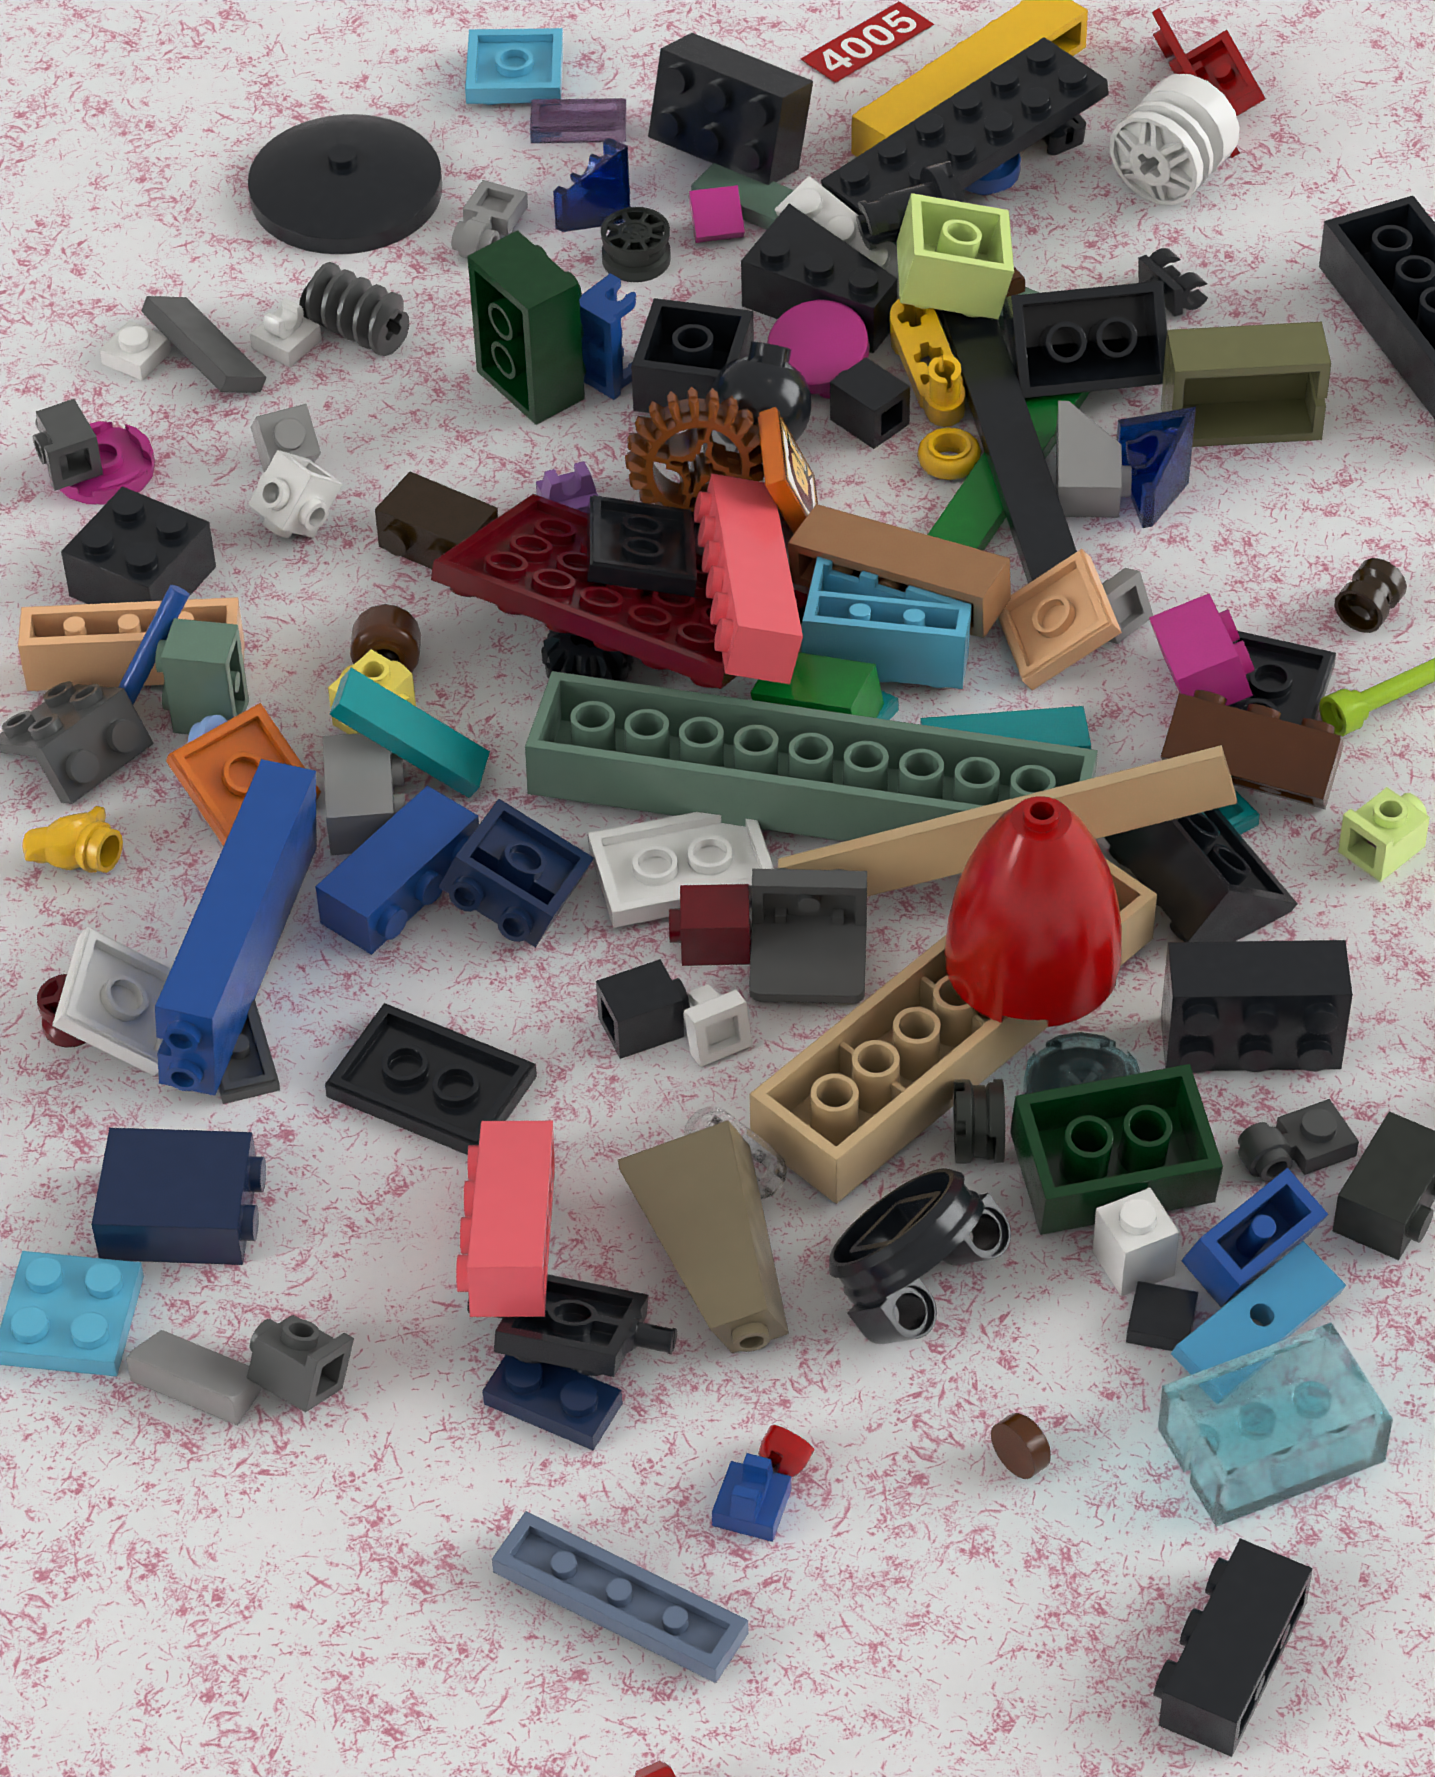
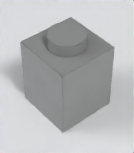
[250,404,321,472]

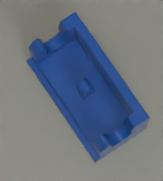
[579,273,636,400]

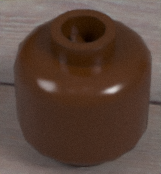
[350,604,421,673]

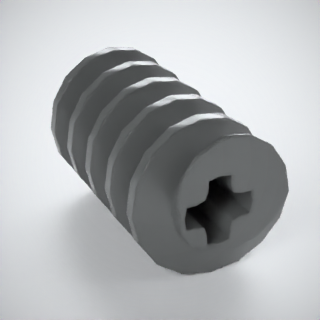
[299,262,410,356]

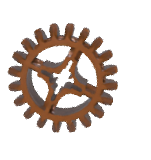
[625,386,764,526]

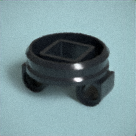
[829,1168,1011,1344]

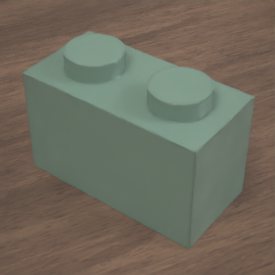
[155,618,249,735]

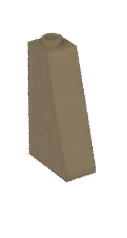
[618,1120,789,1354]

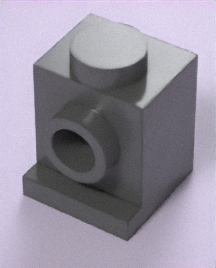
[33,399,103,491]
[247,1315,354,1412]

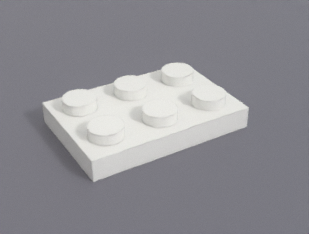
[588,812,774,928]

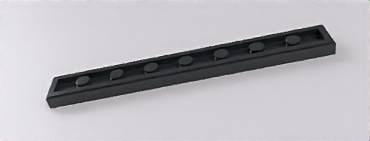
[938,310,1077,584]

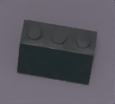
[1002,281,1167,398]
[1104,808,1298,942]

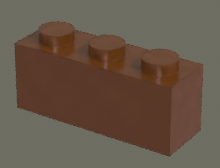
[1161,690,1344,809]

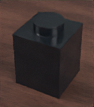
[830,357,910,449]
[596,959,690,1059]

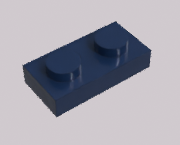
[482,1355,623,1451]

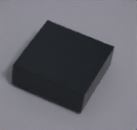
[1126,1281,1199,1351]

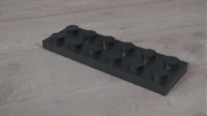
[821,37,1109,215]

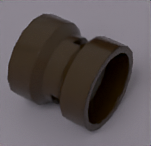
[1334,558,1407,633]

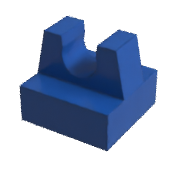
[712,1453,792,1542]

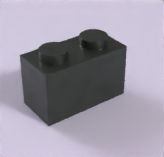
[1332,1111,1435,1260]

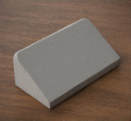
[126,1330,263,1426]

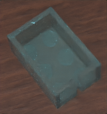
[1158,1322,1393,1527]

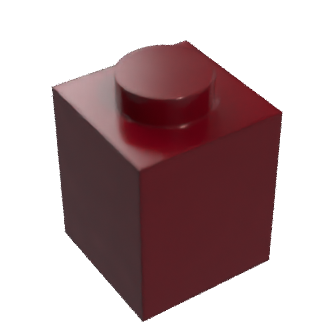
[669,884,750,966]

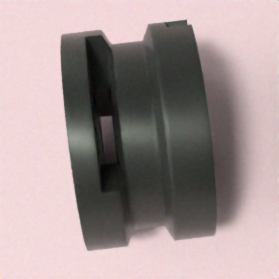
[601,207,671,282]
[953,1079,1005,1163]

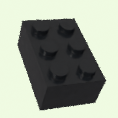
[648,33,813,185]
[1161,940,1353,1073]

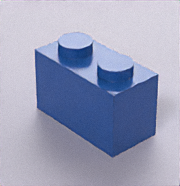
[1181,1168,1328,1307]

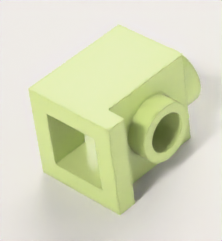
[1338,787,1430,882]

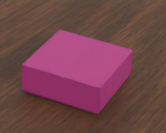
[688,185,745,243]

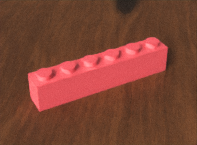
[694,473,803,684]

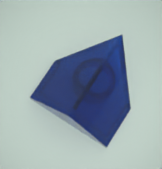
[553,138,630,232]
[1117,407,1196,528]

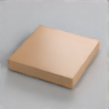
[998,549,1122,690]

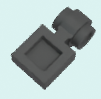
[1238,1099,1359,1182]

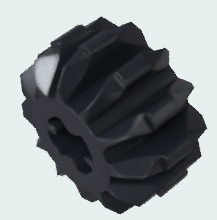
[541,630,634,682]

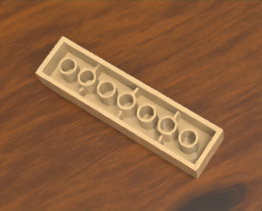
[749,858,1157,1204]

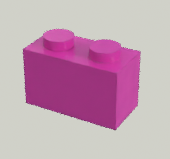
[1149,593,1255,706]

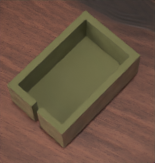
[1161,321,1331,448]

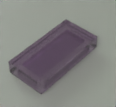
[530,98,627,143]

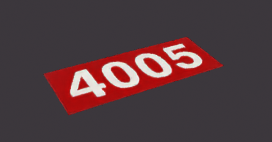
[800,1,934,83]

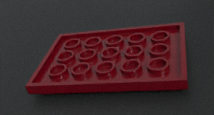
[431,494,808,689]

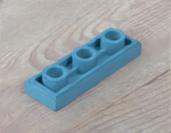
[1171,1241,1346,1399]

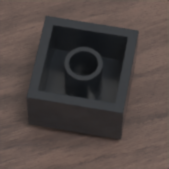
[631,298,754,413]
[61,486,216,604]

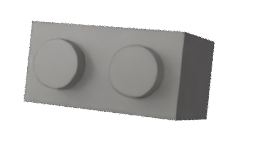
[322,733,406,855]

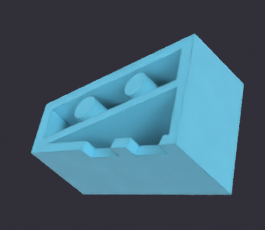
[801,556,972,689]

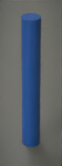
[118,585,190,705]

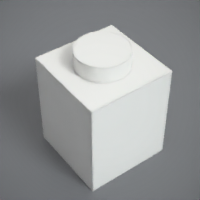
[1092,1188,1180,1297]

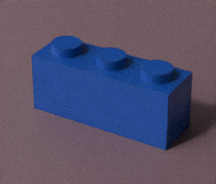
[315,785,479,955]

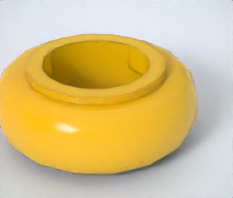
[917,427,982,480]

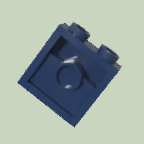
[439,799,594,948]

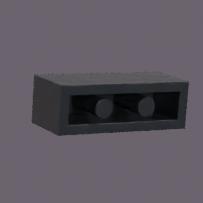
[1153,1538,1313,1757]

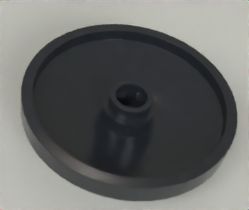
[248,114,442,254]

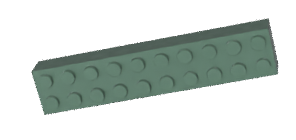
[525,671,1098,841]

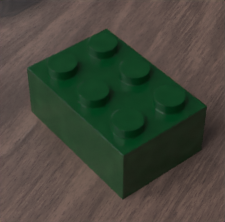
[467,230,586,425]
[1010,1064,1223,1235]

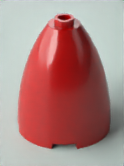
[945,796,1122,1027]

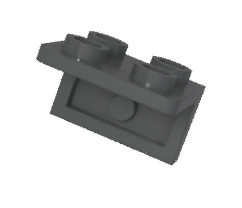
[0,681,154,804]
[749,868,867,1004]

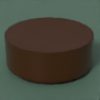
[991,1413,1051,1479]

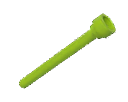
[1319,658,1435,737]

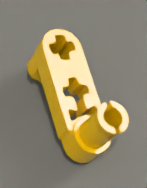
[890,299,966,427]

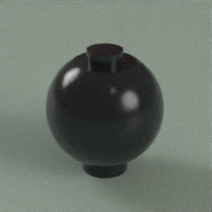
[711,341,811,452]

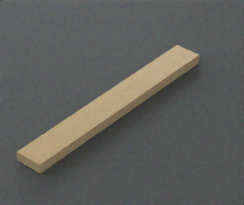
[778,745,1237,897]

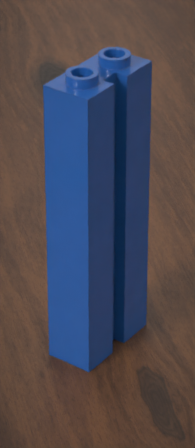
[155,759,317,1096]

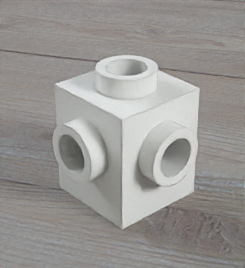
[248,450,343,538]

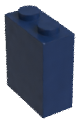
[91,1127,266,1265]

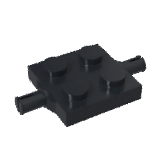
[467,1274,677,1377]

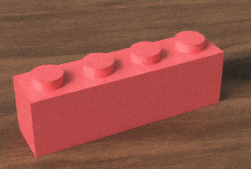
[456,1120,555,1317]

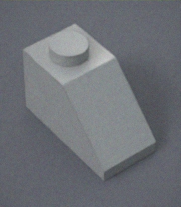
[1056,401,1132,518]

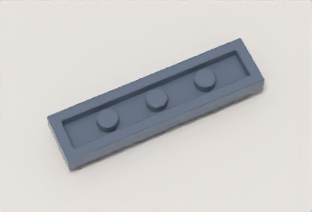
[492,1511,749,1683]

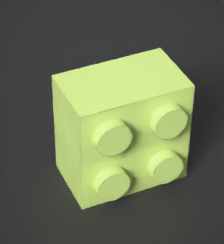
[897,193,1014,320]

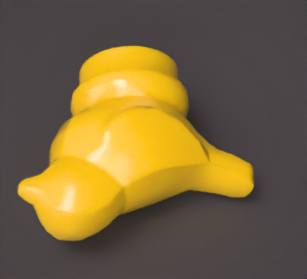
[22,806,123,873]

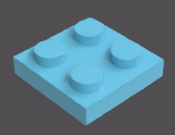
[465,28,563,105]
[0,1251,144,1377]

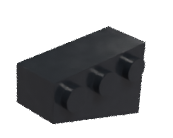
[741,203,898,354]

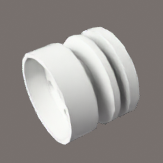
[1109,74,1240,205]

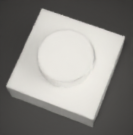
[99,320,172,381]

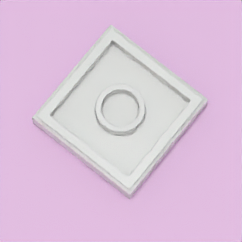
[52,927,171,1076]

